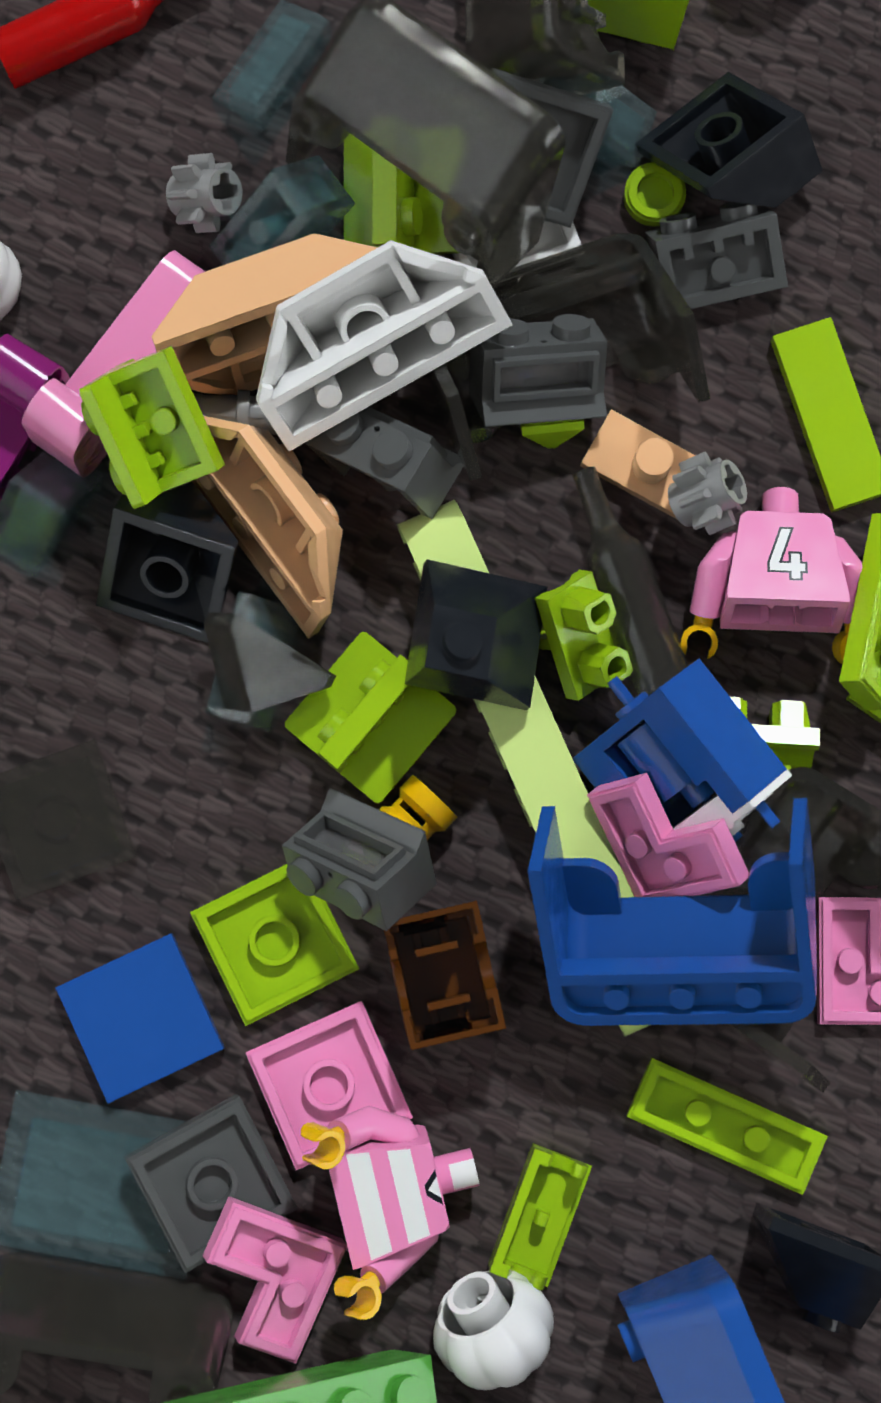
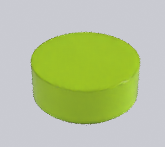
[624,162,686,226]

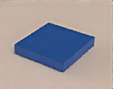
[55,933,225,1103]

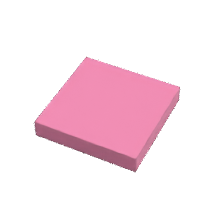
[245,1001,413,1170]

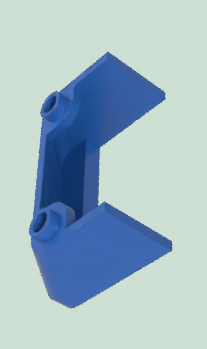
[528,798,817,1026]
[617,1255,785,1403]

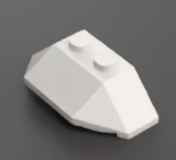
[256,240,513,451]

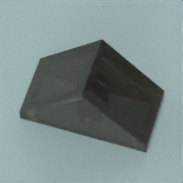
[204,612,336,713]

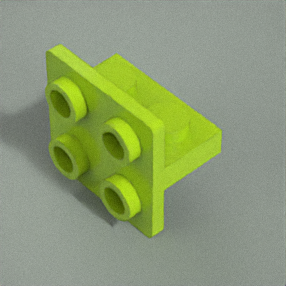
[344,116,466,255]
[79,346,225,509]
[285,632,457,804]

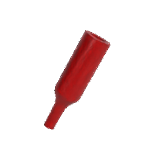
[0,0,164,89]

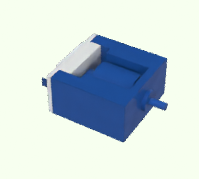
[572,658,792,842]

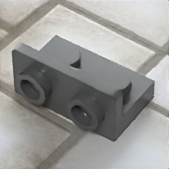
[645,201,788,314]

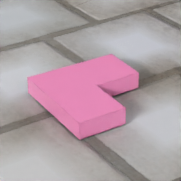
[587,773,749,897]
[816,897,881,1025]
[202,1196,347,1364]

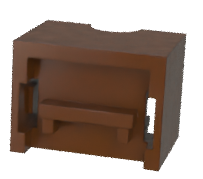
[384,901,506,1050]

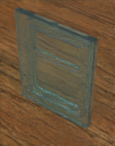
[0,1090,188,1279]

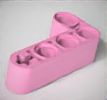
[22,250,205,478]

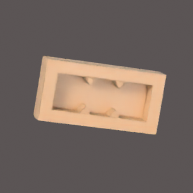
[580,409,696,520]

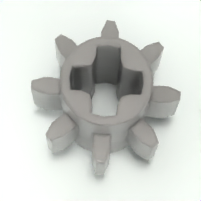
[166,153,242,233]
[668,451,747,535]

